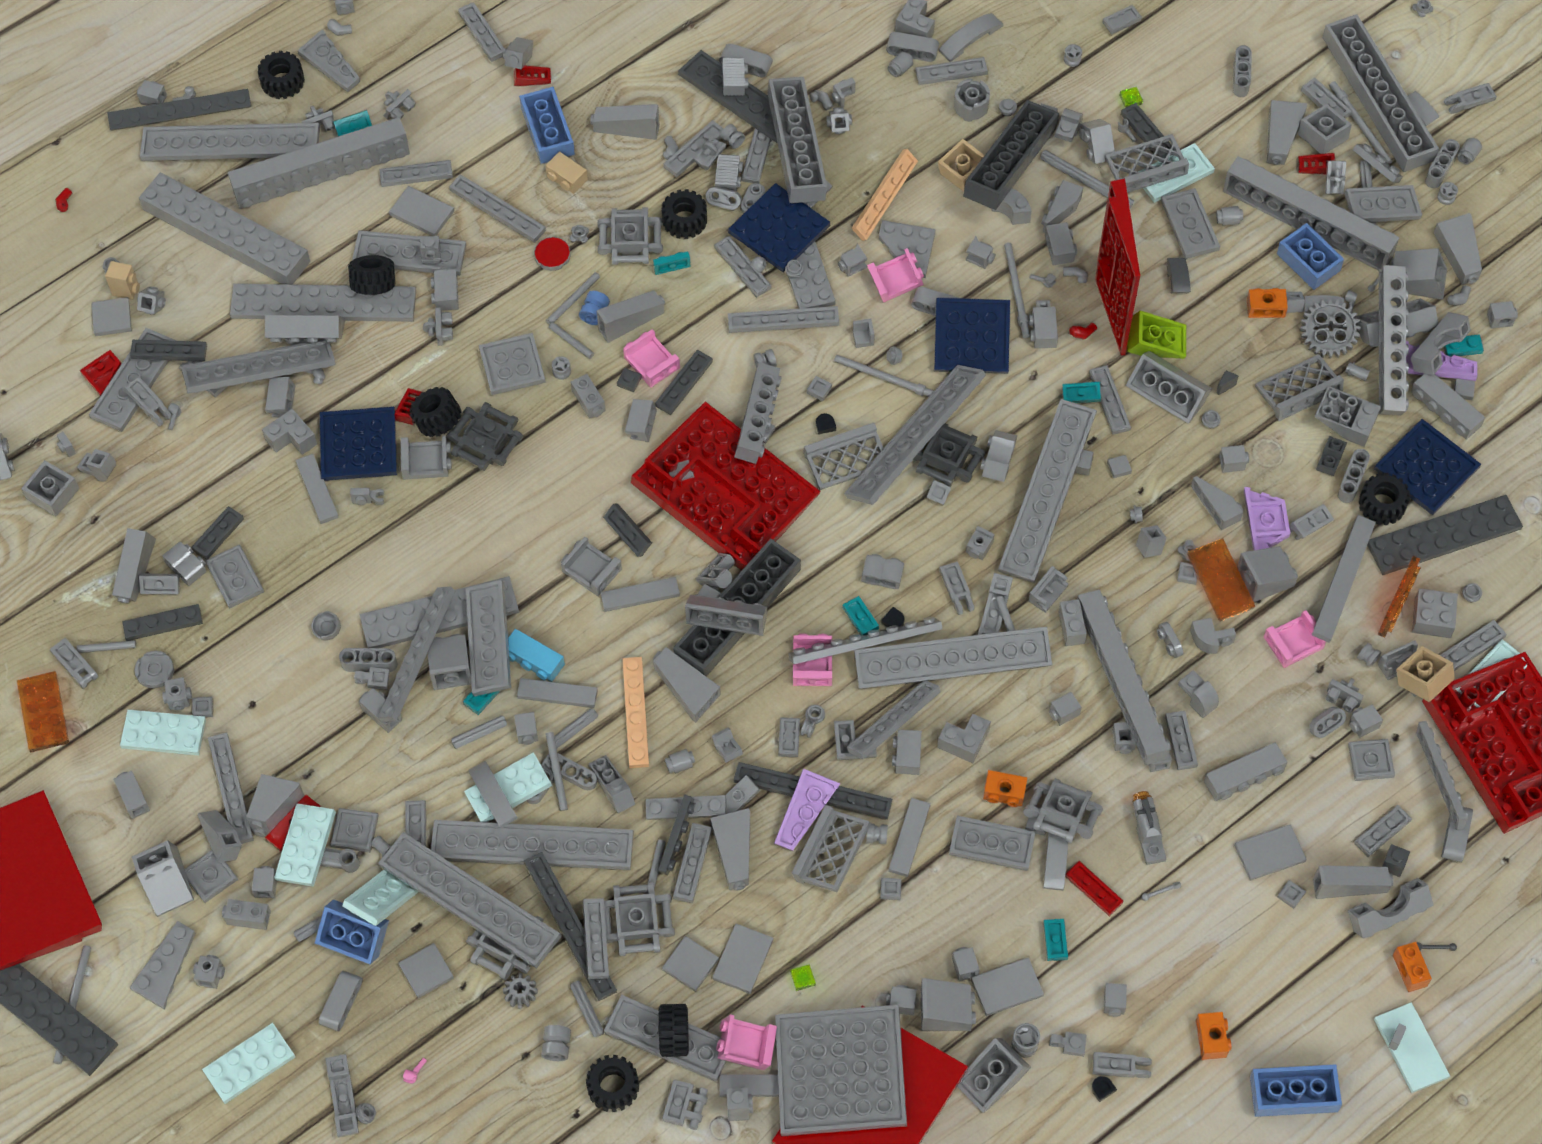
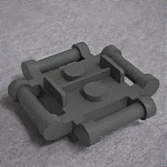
[446,402,523,471]
[913,423,985,487]

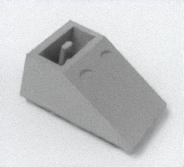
[1315,386,1381,447]
[132,840,194,916]

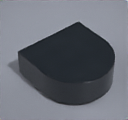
[816,413,836,435]
[881,607,905,627]
[1092,1076,1117,1102]

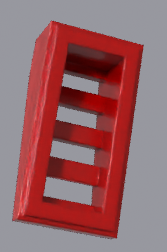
[514,65,551,86]
[1298,153,1336,174]
[394,388,422,425]

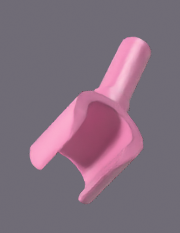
[403,1058,427,1084]

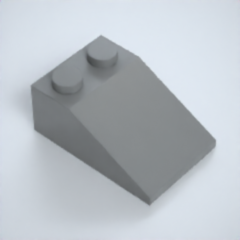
[957,1038,1031,1113]

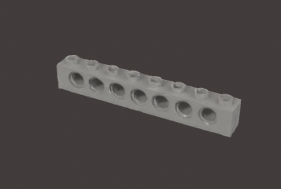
[1379,265,1409,415]

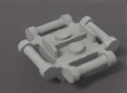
[597,207,663,265]
[1023,778,1103,843]
[604,882,675,956]
[466,916,544,980]

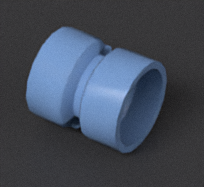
[579,291,610,325]

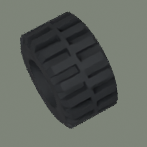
[258,51,305,99]
[662,189,707,239]
[348,255,396,295]
[409,387,462,437]
[1359,473,1410,525]
[658,1004,689,1057]
[586,1055,639,1112]

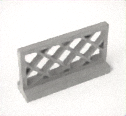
[1105,134,1189,193]
[1255,354,1344,421]
[803,423,884,490]
[792,805,871,892]

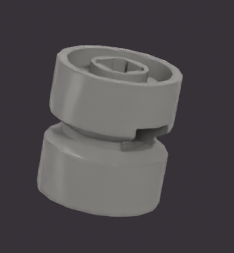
[1011,1023,1040,1058]
[541,1025,571,1061]

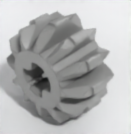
[503,973,538,1009]

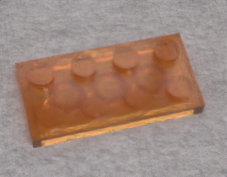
[1187,538,1255,622]
[1378,556,1421,638]
[17,671,69,753]

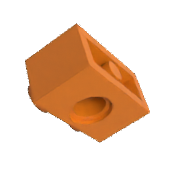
[1247,288,1288,318]
[983,770,1028,807]
[1393,942,1432,993]
[1196,1012,1232,1060]

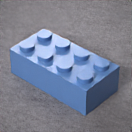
[519,87,575,164]
[1250,1064,1342,1117]

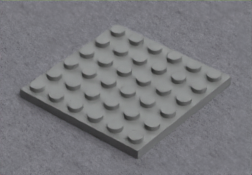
[775,1005,907,1136]

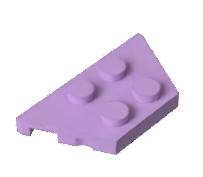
[1244,487,1291,550]

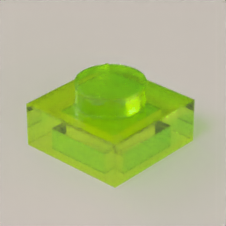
[1119,87,1143,108]
[790,964,816,991]

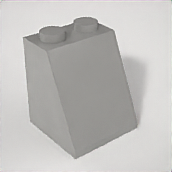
[1391,248,1447,299]
[1236,546,1298,602]
[428,634,471,690]
[246,774,304,837]
[921,978,976,1031]

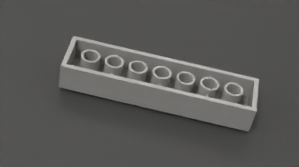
[767,77,827,203]

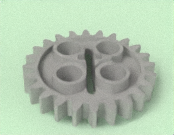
[1300,299,1361,359]

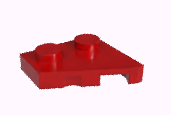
[80,350,122,396]

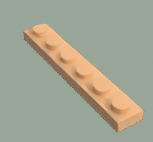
[851,149,918,241]
[622,657,649,768]

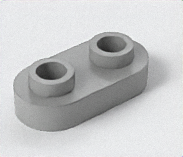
[741,183,765,214]
[706,186,742,210]
[1157,621,1183,658]
[1309,707,1346,738]

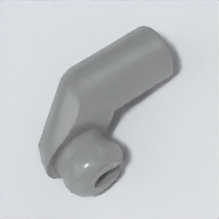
[327,19,352,35]
[172,86,196,101]
[810,90,833,110]
[663,136,679,160]
[1063,267,1088,283]
[1448,286,1471,306]
[303,368,325,384]

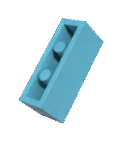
[508,629,565,682]

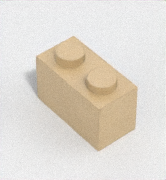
[545,151,588,194]
[105,261,140,300]

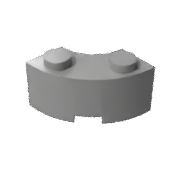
[992,188,1032,225]
[980,430,1017,482]

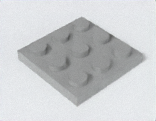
[479,333,546,395]

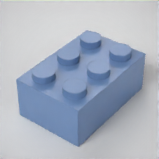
[1277,223,1344,290]
[315,900,389,964]

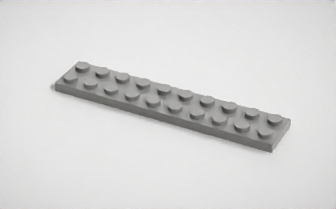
[140,123,320,161]
[230,284,416,322]
[844,365,986,505]
[998,399,1097,583]
[854,627,1052,689]
[431,820,634,870]
[378,832,561,969]

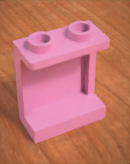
[867,248,924,303]
[623,329,680,388]
[1264,610,1326,668]
[793,634,832,686]
[716,1014,777,1070]

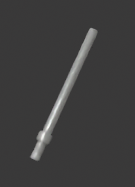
[1329,81,1392,165]
[1004,243,1030,338]
[834,355,934,397]
[53,946,91,1064]

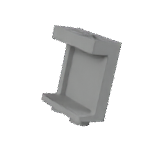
[401,436,452,480]
[561,537,622,596]

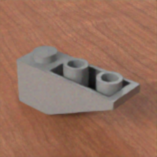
[1041,180,1083,233]
[589,755,635,813]
[197,810,242,863]

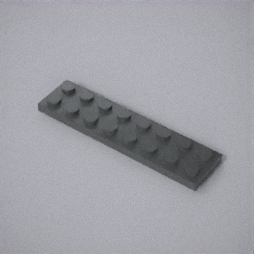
[678,50,778,144]
[1367,495,1523,575]
[0,964,118,1076]

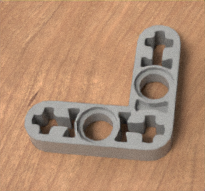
[526,753,597,804]

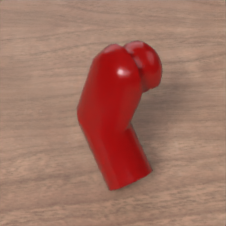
[55,188,73,212]
[1069,322,1097,339]

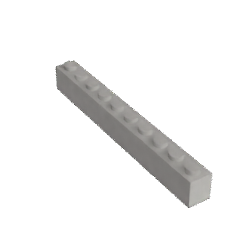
[1077,589,1171,765]

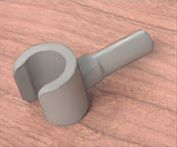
[1118,119,1137,142]
[1030,274,1056,288]
[1345,291,1357,314]
[168,403,181,430]

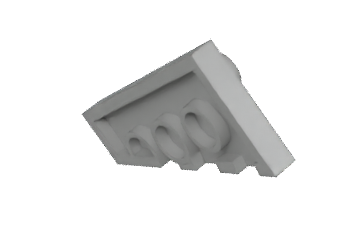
[298,29,360,92]
[130,921,196,1010]

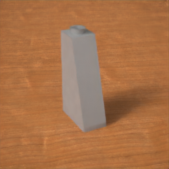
[1267,100,1307,165]
[590,104,660,140]
[1434,213,1482,285]
[597,290,665,343]
[112,528,156,604]
[653,647,721,723]
[710,808,750,891]
[1313,866,1393,899]

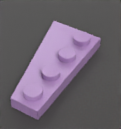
[1406,341,1477,381]
[774,769,840,851]

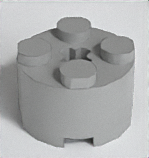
[954,79,990,122]

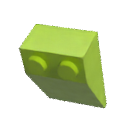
[1127,310,1186,359]

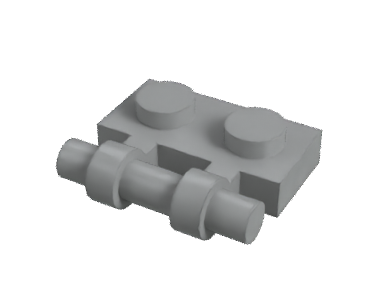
[662,1080,708,1130]

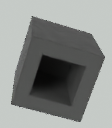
[1382,844,1410,877]

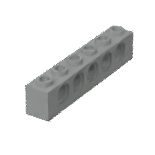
[734,362,782,464]

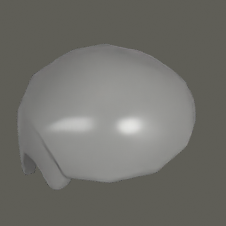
[311,611,341,640]

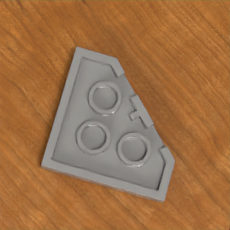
[879,220,936,278]

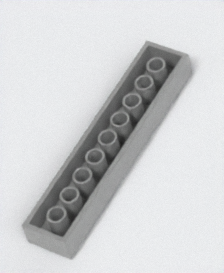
[1322,14,1439,172]
[228,117,410,209]
[1223,156,1399,271]
[139,172,311,285]

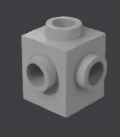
[826,107,852,134]
[137,286,166,314]
[162,677,192,710]
[193,955,225,989]

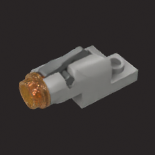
[1132,791,1167,865]

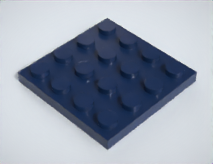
[728,183,830,272]
[934,298,1010,374]
[320,406,397,481]
[1374,419,1481,515]

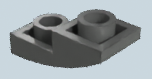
[1167,258,1191,293]
[1316,436,1347,476]

